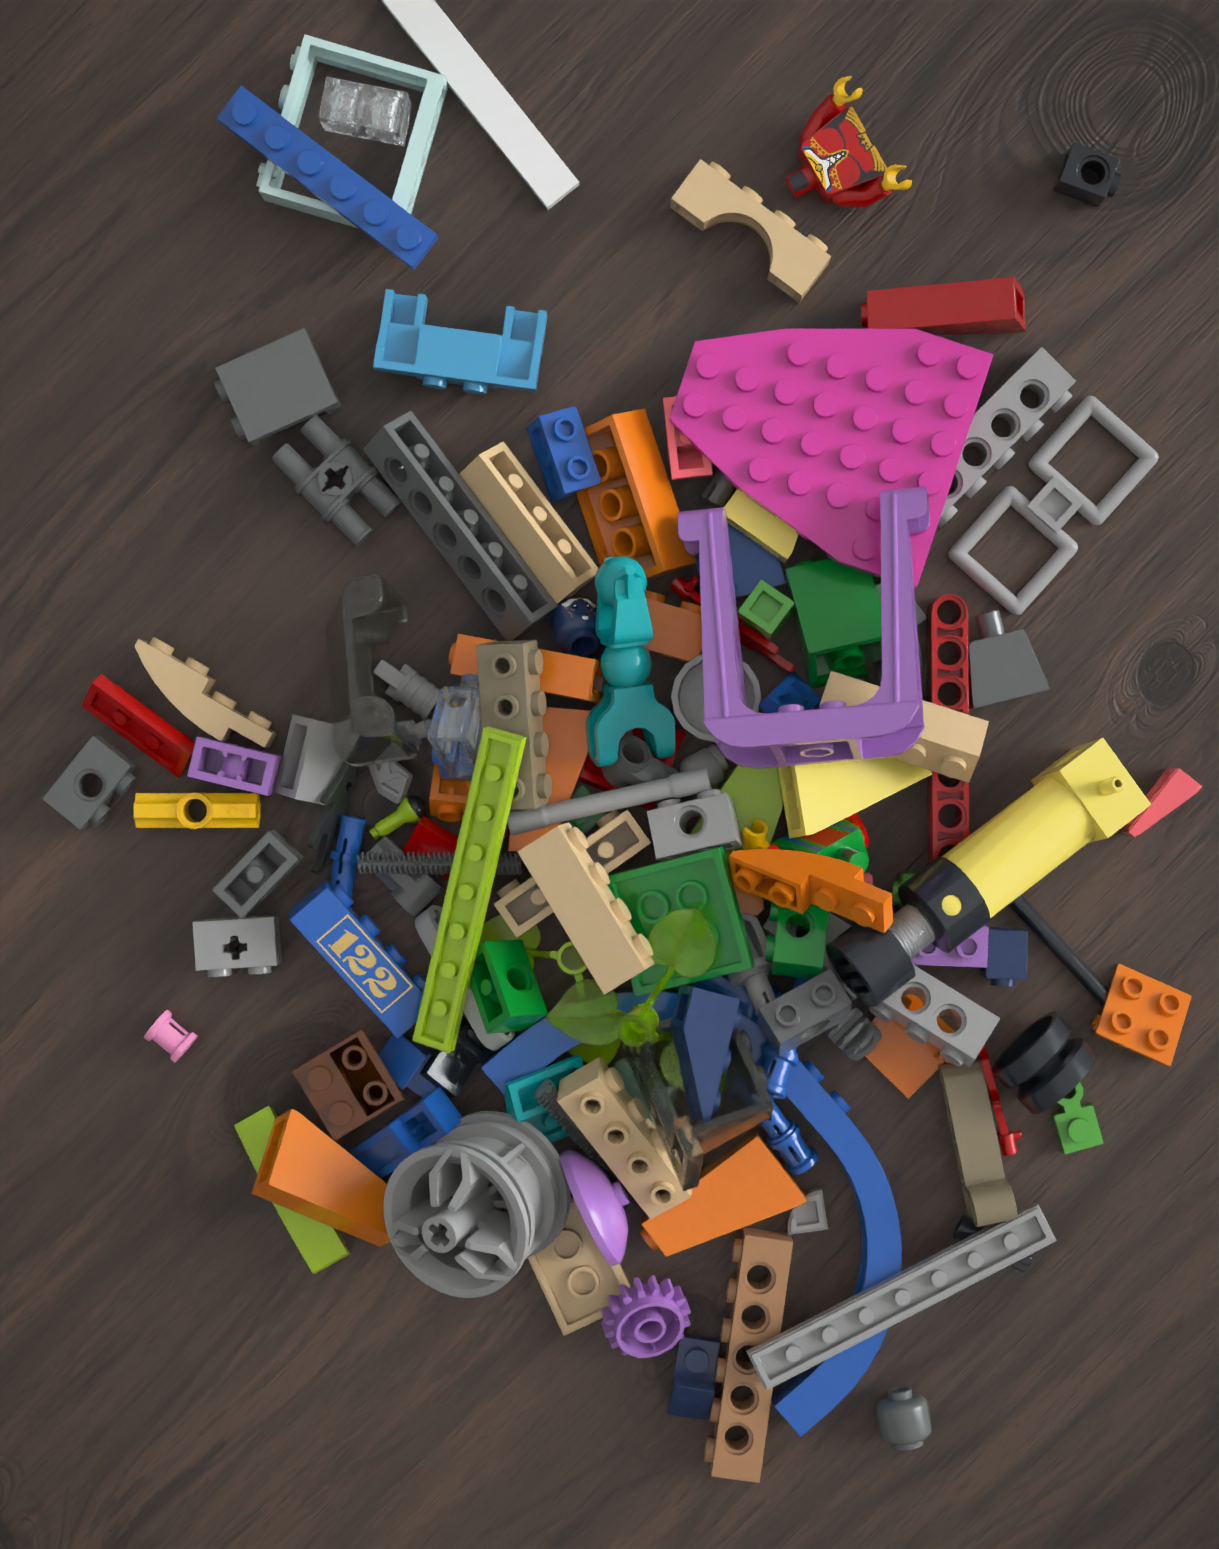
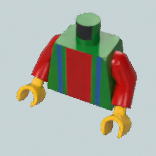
[742,813,869,872]

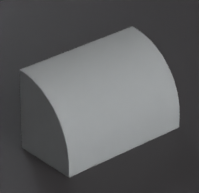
[274,714,353,805]

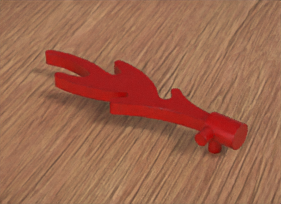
[669,575,796,674]
[979,1045,1023,1156]

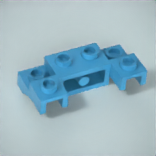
[373,289,547,395]

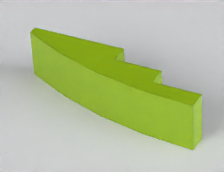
[234,1106,350,1274]

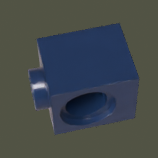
[980,927,1028,986]

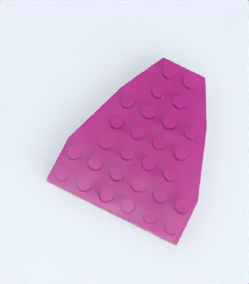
[669,329,994,589]

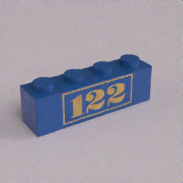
[289,880,426,1038]

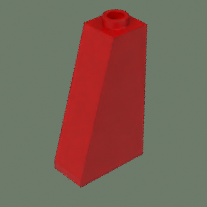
[861,277,1026,336]

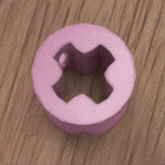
[143,1010,198,1063]

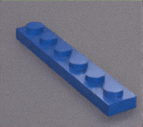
[217,85,438,270]

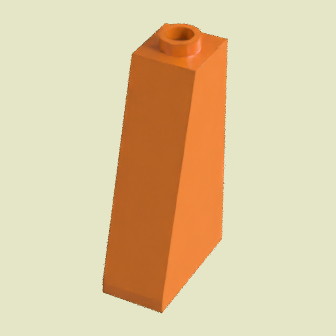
[449,634,608,704]
[508,707,590,857]
[252,1109,391,1247]
[640,1129,807,1257]

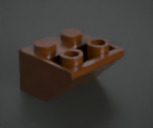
[292,1028,405,1141]

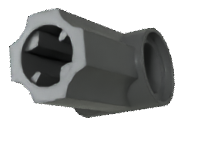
[602,736,680,802]
[365,836,444,917]

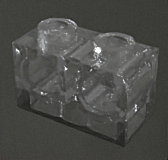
[318,76,412,146]

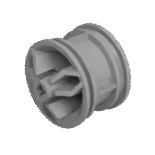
[383,1111,571,1298]

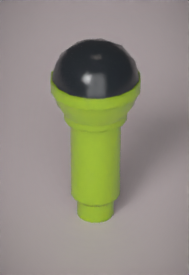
[370,795,427,840]

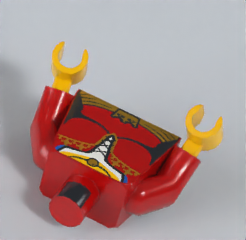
[785,76,912,208]

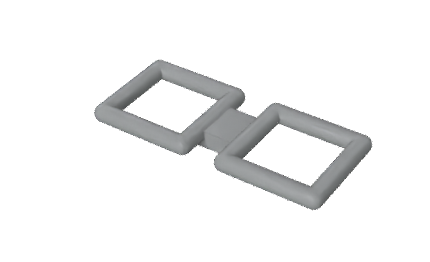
[948,396,1159,616]

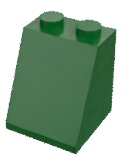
[786,558,882,689]

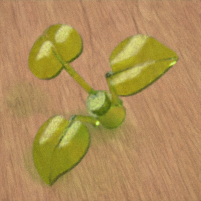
[547,908,728,1094]

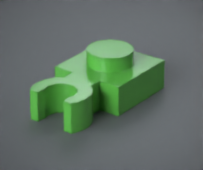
[1051,1082,1104,1154]

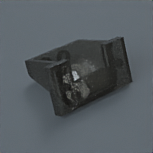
[622,1008,774,1191]

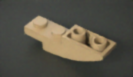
[135,637,278,748]

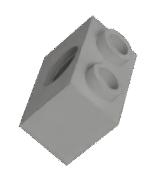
[647,789,743,862]

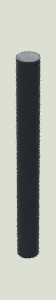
[1008,895,1109,1007]

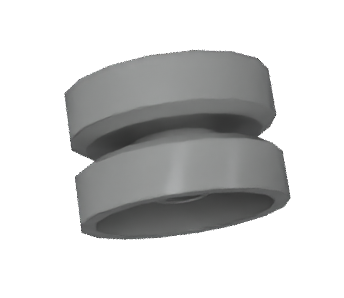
[671,654,762,743]

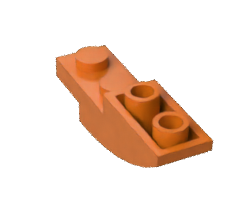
[729,849,893,933]

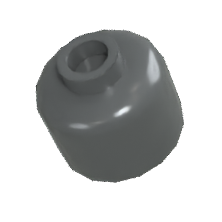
[876,1386,932,1451]

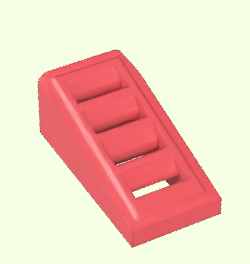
[1120,768,1202,837]

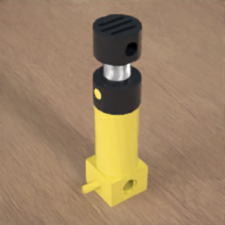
[825,738,1151,1007]

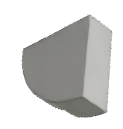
[787,1187,828,1235]

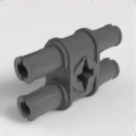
[271,415,402,547]

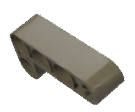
[938,1057,1018,1227]

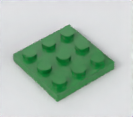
[608,846,755,997]

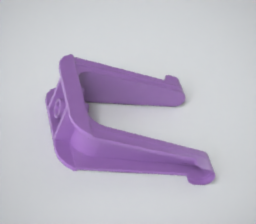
[678,486,930,769]

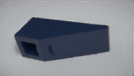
[670,985,741,1123]

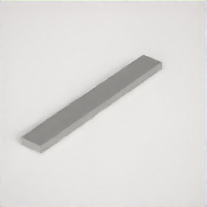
[746,1202,1057,1391]

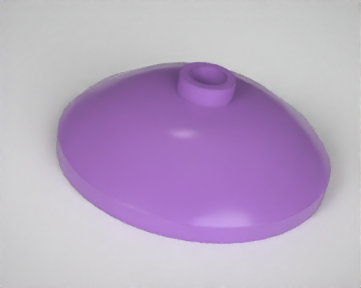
[560,1150,630,1266]

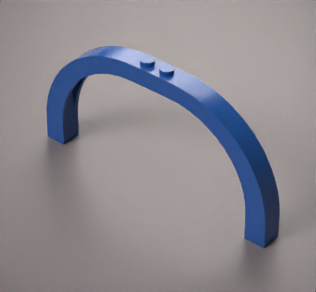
[481,988,902,1437]

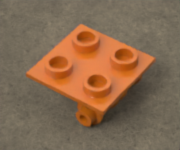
[1091,963,1192,1067]
[865,994,955,1099]

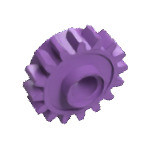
[601,1275,691,1358]

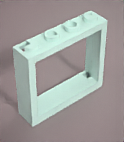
[256,34,448,228]

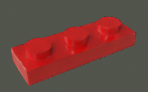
[82,674,195,778]

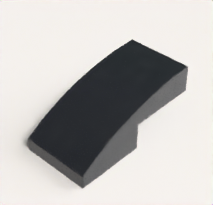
[419,1014,492,1097]

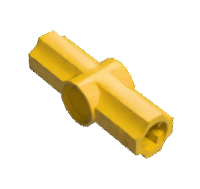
[134,792,261,829]

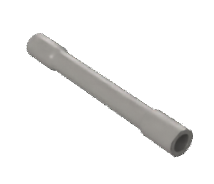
[507,767,711,835]

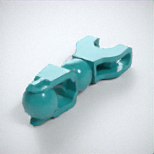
[585,556,675,767]

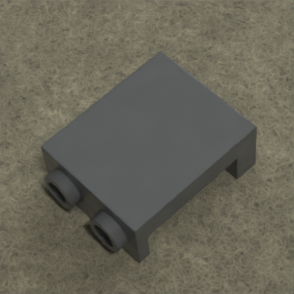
[214,328,342,447]

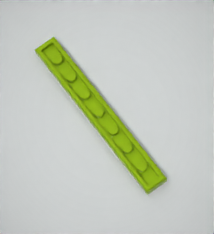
[412,726,527,1053]

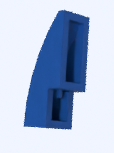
[347,1087,462,1179]

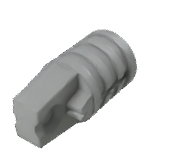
[373,660,446,720]

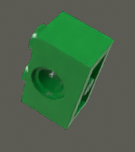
[765,901,829,979]
[470,939,548,1034]

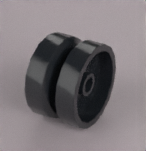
[992,1011,1097,1115]

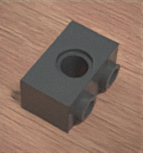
[42,736,139,830]
[212,830,304,918]
[757,968,852,1057]

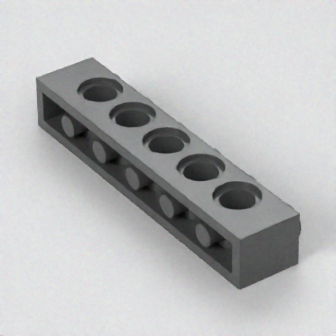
[363,411,558,641]

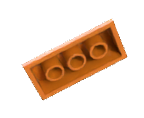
[576,409,696,581]

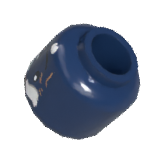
[549,597,602,657]

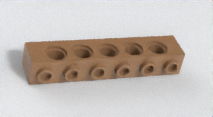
[704,1227,793,1483]

